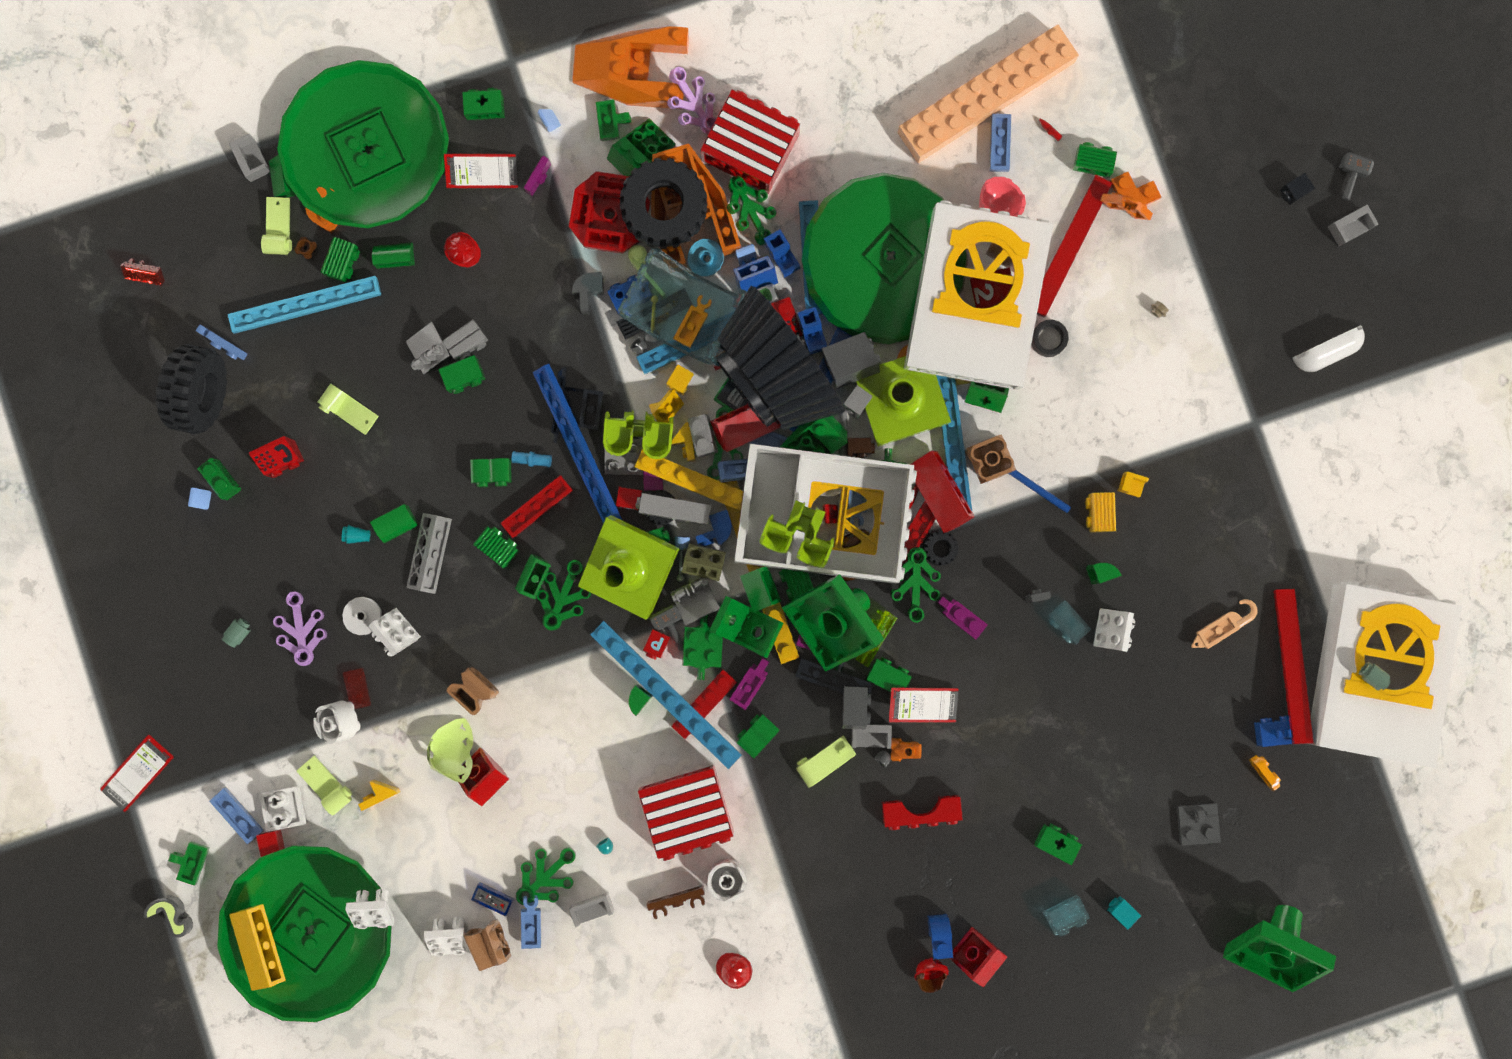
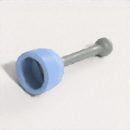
[675,536,690,583]

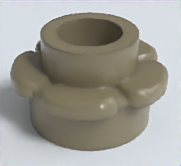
[1151,301,1169,318]

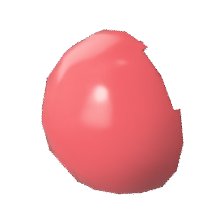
[979,177,1026,217]

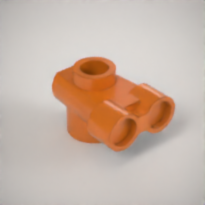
[891,738,922,762]

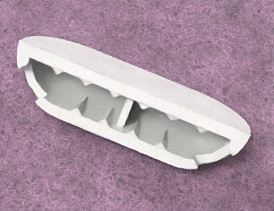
[1292,325,1365,372]

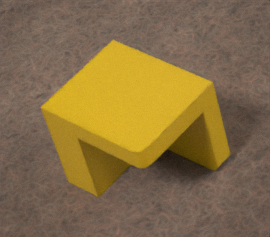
[666,364,694,396]
[1118,471,1149,498]

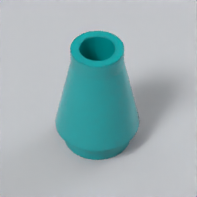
[342,525,371,544]

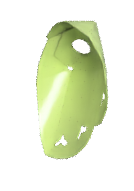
[427,718,473,783]

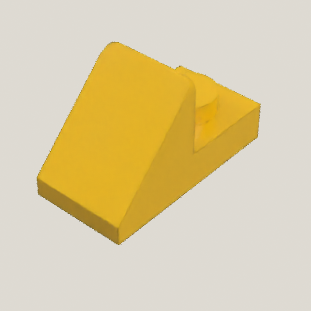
[649,389,684,423]
[671,422,696,462]
[358,780,401,811]

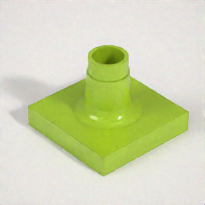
[856,356,951,447]
[578,515,679,620]

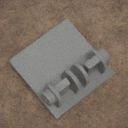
[406,322,450,374]
[604,438,643,475]
[671,577,720,625]

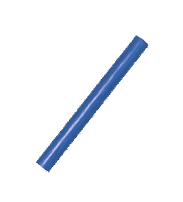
[1008,470,1071,513]

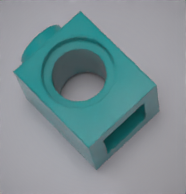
[1107,896,1141,930]

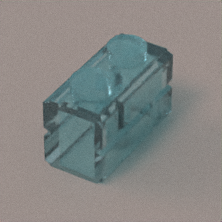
[1042,895,1090,937]

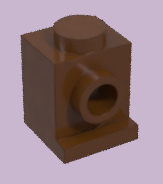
[847,438,875,458]

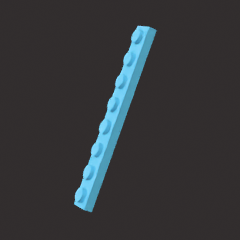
[228,276,381,334]

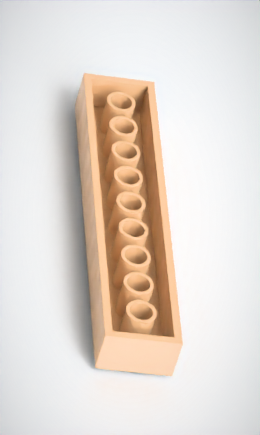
[897,24,1079,163]

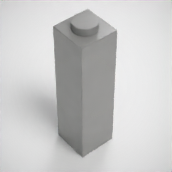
[635,493,711,525]

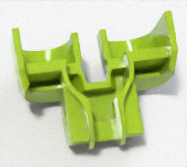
[603,410,674,459]
[759,500,834,568]

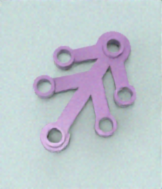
[667,67,716,134]
[273,592,327,666]

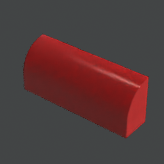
[710,404,781,452]
[910,451,975,533]

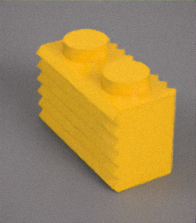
[1085,492,1116,532]

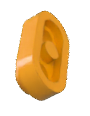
[1249,755,1281,791]

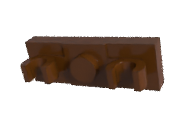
[647,885,705,919]

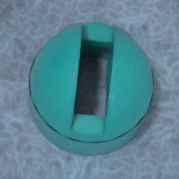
[596,837,613,854]

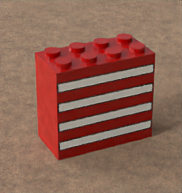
[700,90,800,194]
[638,765,734,861]

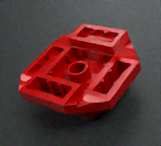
[569,171,651,254]

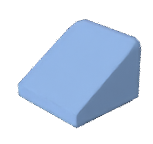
[538,109,561,132]
[735,244,757,266]
[188,488,211,510]

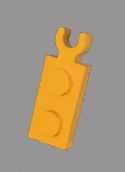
[673,295,712,348]

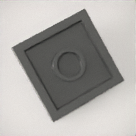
[1177,803,1221,846]

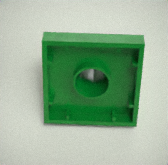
[782,574,884,671]
[1223,905,1336,992]

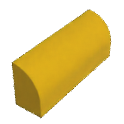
[229,904,286,991]

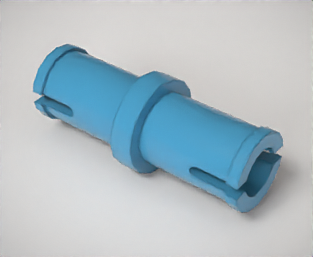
[511,451,552,467]

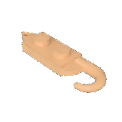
[1191,599,1257,649]

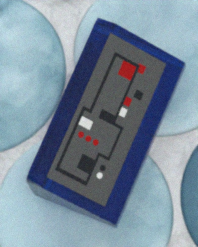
[471,882,515,916]

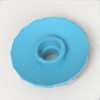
[687,239,724,277]

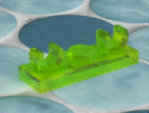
[855,610,898,667]

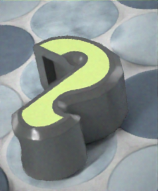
[144,895,193,938]

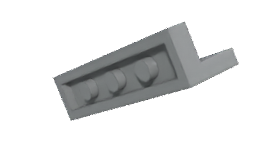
[406,513,452,594]

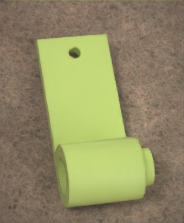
[261,197,292,255]
[628,245,666,299]
[318,383,379,435]
[796,735,857,788]
[297,755,352,815]

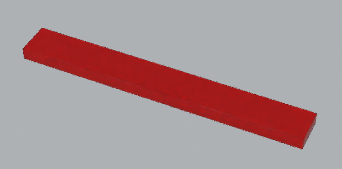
[1037,175,1113,318]
[1274,589,1314,744]

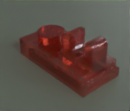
[121,258,165,286]
[343,668,371,709]

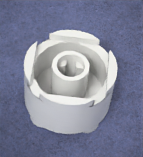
[313,701,360,744]
[707,859,746,902]

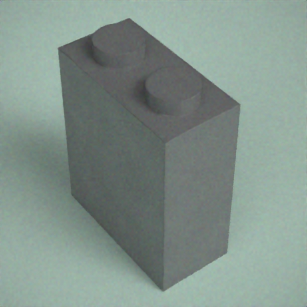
[822,332,882,389]

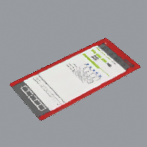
[444,154,518,188]
[889,688,959,722]
[100,735,174,812]

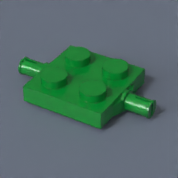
[682,615,723,680]

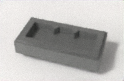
[1025,589,1051,603]

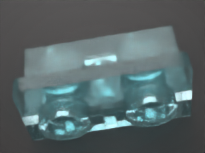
[1048,600,1091,645]

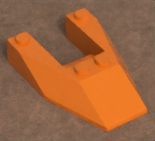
[572,26,689,109]
[651,143,741,273]

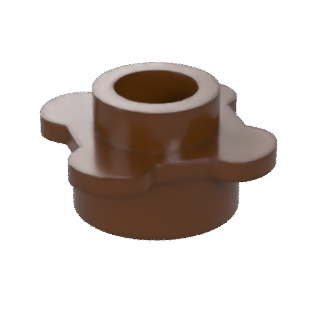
[294,237,317,259]

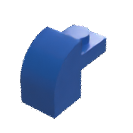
[764,229,801,278]
[797,307,827,355]
[695,510,732,546]
[927,914,953,960]

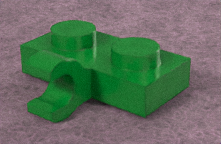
[596,99,632,141]
[168,841,210,886]

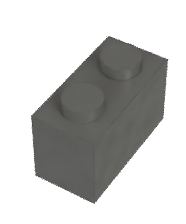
[842,686,871,730]

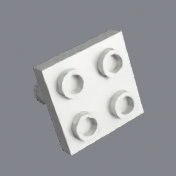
[368,608,421,656]
[1093,608,1135,652]
[259,786,306,832]
[346,889,394,929]
[424,917,470,957]

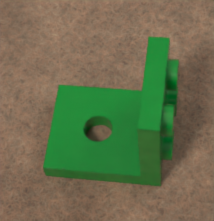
[709,596,783,658]

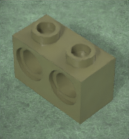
[682,544,726,581]

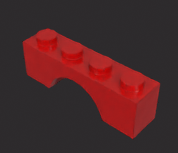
[881,795,963,830]

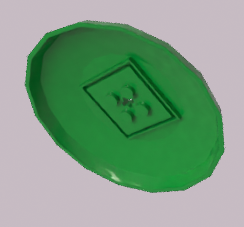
[277,60,449,228]
[801,172,969,345]
[217,846,392,1022]

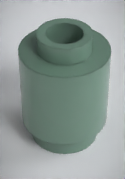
[222,618,251,648]
[1359,662,1391,691]

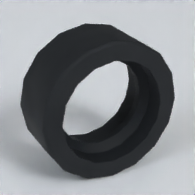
[1031,319,1069,357]

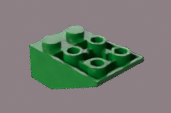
[606,118,676,176]
[779,416,848,454]

